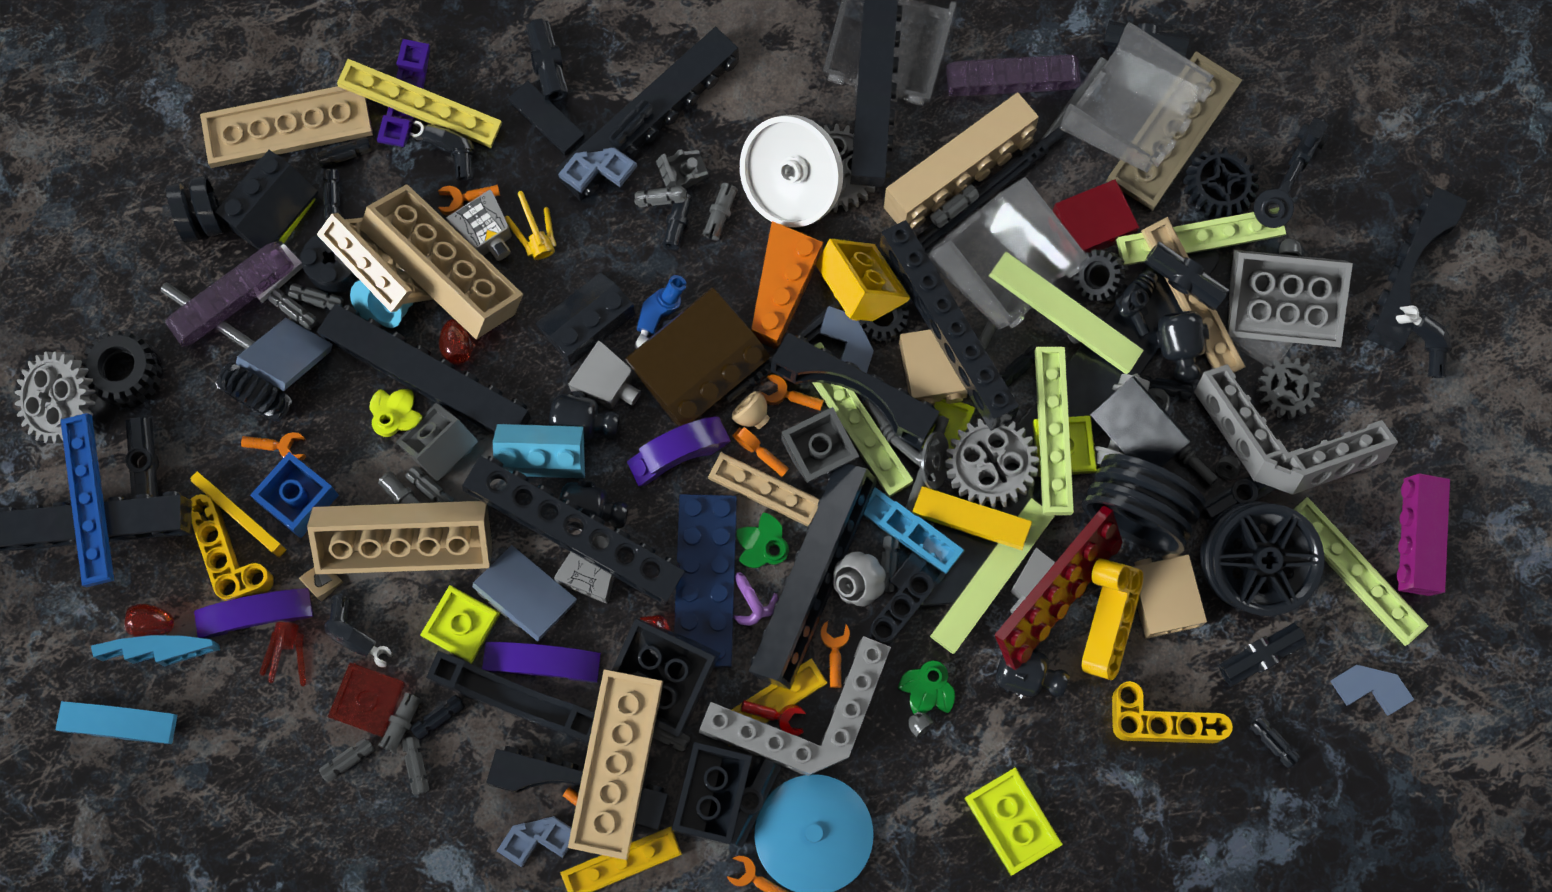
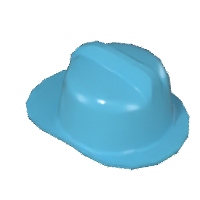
[350,280,413,328]

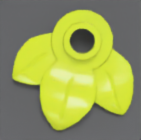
[370,389,423,437]

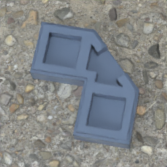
[559,148,637,193]
[819,306,874,373]
[1330,665,1414,716]
[497,816,572,868]

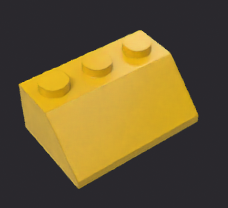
[815,239,910,321]

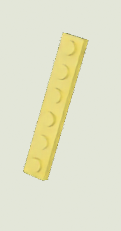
[337,59,502,148]

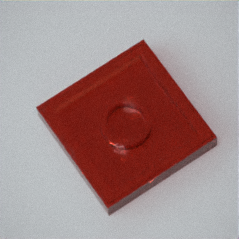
[328,662,405,737]

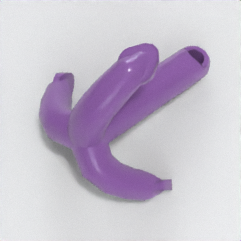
[733,572,779,626]

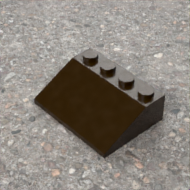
[625,288,771,426]

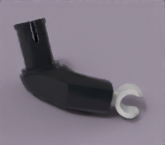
[410,121,476,181]
[1396,306,1452,379]
[324,595,392,667]

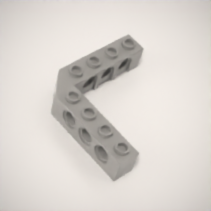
[1194,364,1398,495]
[699,636,891,776]

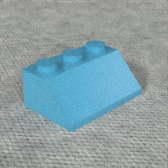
[493,424,585,478]

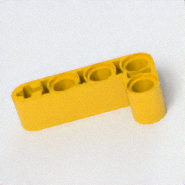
[191,494,274,601]
[1082,559,1144,680]
[1112,681,1233,743]

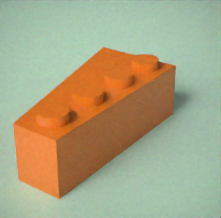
[751,221,823,349]

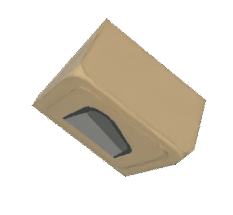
[299,567,343,602]

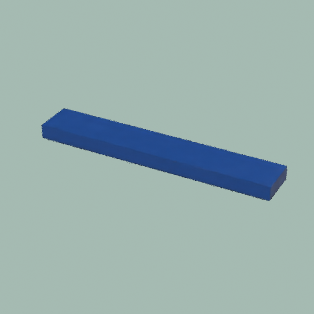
[60,413,114,587]

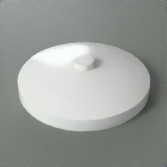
[740,115,843,227]

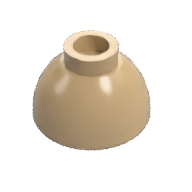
[732,391,770,429]

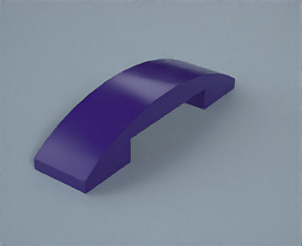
[377,39,430,147]
[194,588,314,639]
[482,642,601,683]

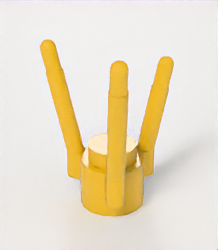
[504,191,557,260]

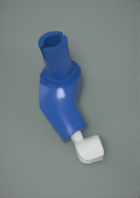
[635,275,686,349]

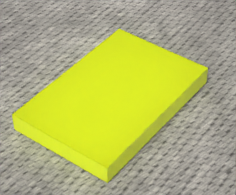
[964,767,1063,876]

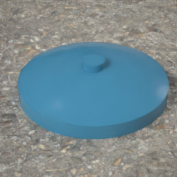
[755,774,873,892]

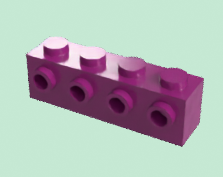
[1397,473,1450,596]

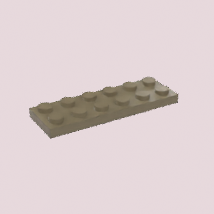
[1106,52,1242,211]

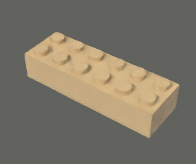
[884,92,1039,229]
[360,184,523,340]
[307,501,493,574]

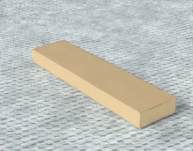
[708,452,819,527]

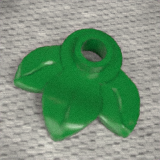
[736,513,789,568]
[898,660,955,715]

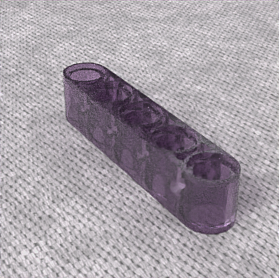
[946,55,1081,96]
[165,242,294,347]

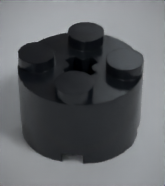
[300,235,360,294]

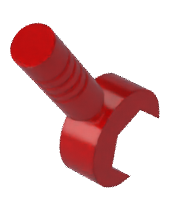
[740,700,806,736]

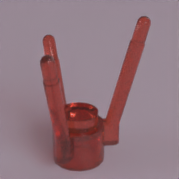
[260,622,306,686]

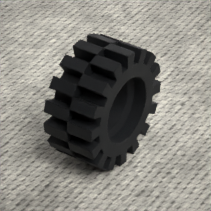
[1074,250,1129,302]
[859,303,909,344]

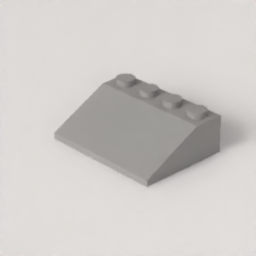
[1228,250,1353,347]

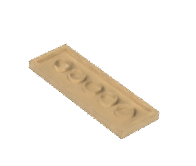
[200,86,373,168]
[568,670,663,860]

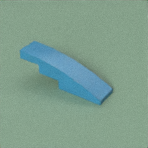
[863,487,964,574]
[91,635,220,666]
[55,701,178,744]

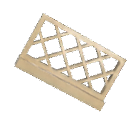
[317,213,433,312]

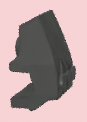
[656,149,709,190]

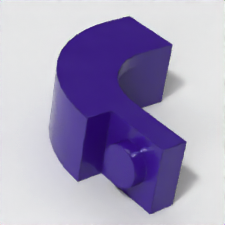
[627,417,731,487]

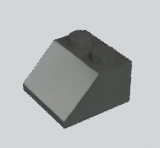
[396,403,478,481]
[782,407,859,483]

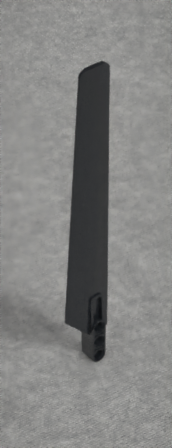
[869,249,1219,645]

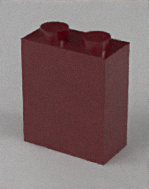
[1050,179,1139,261]

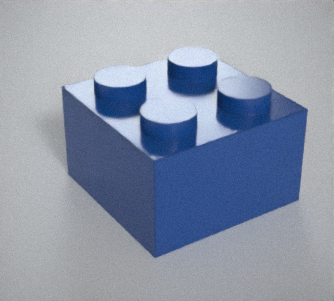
[250,452,339,538]

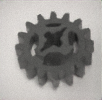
[1256,356,1321,419]

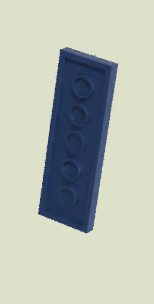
[674,494,737,668]

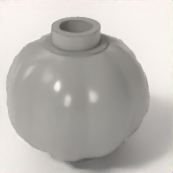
[833,552,886,607]

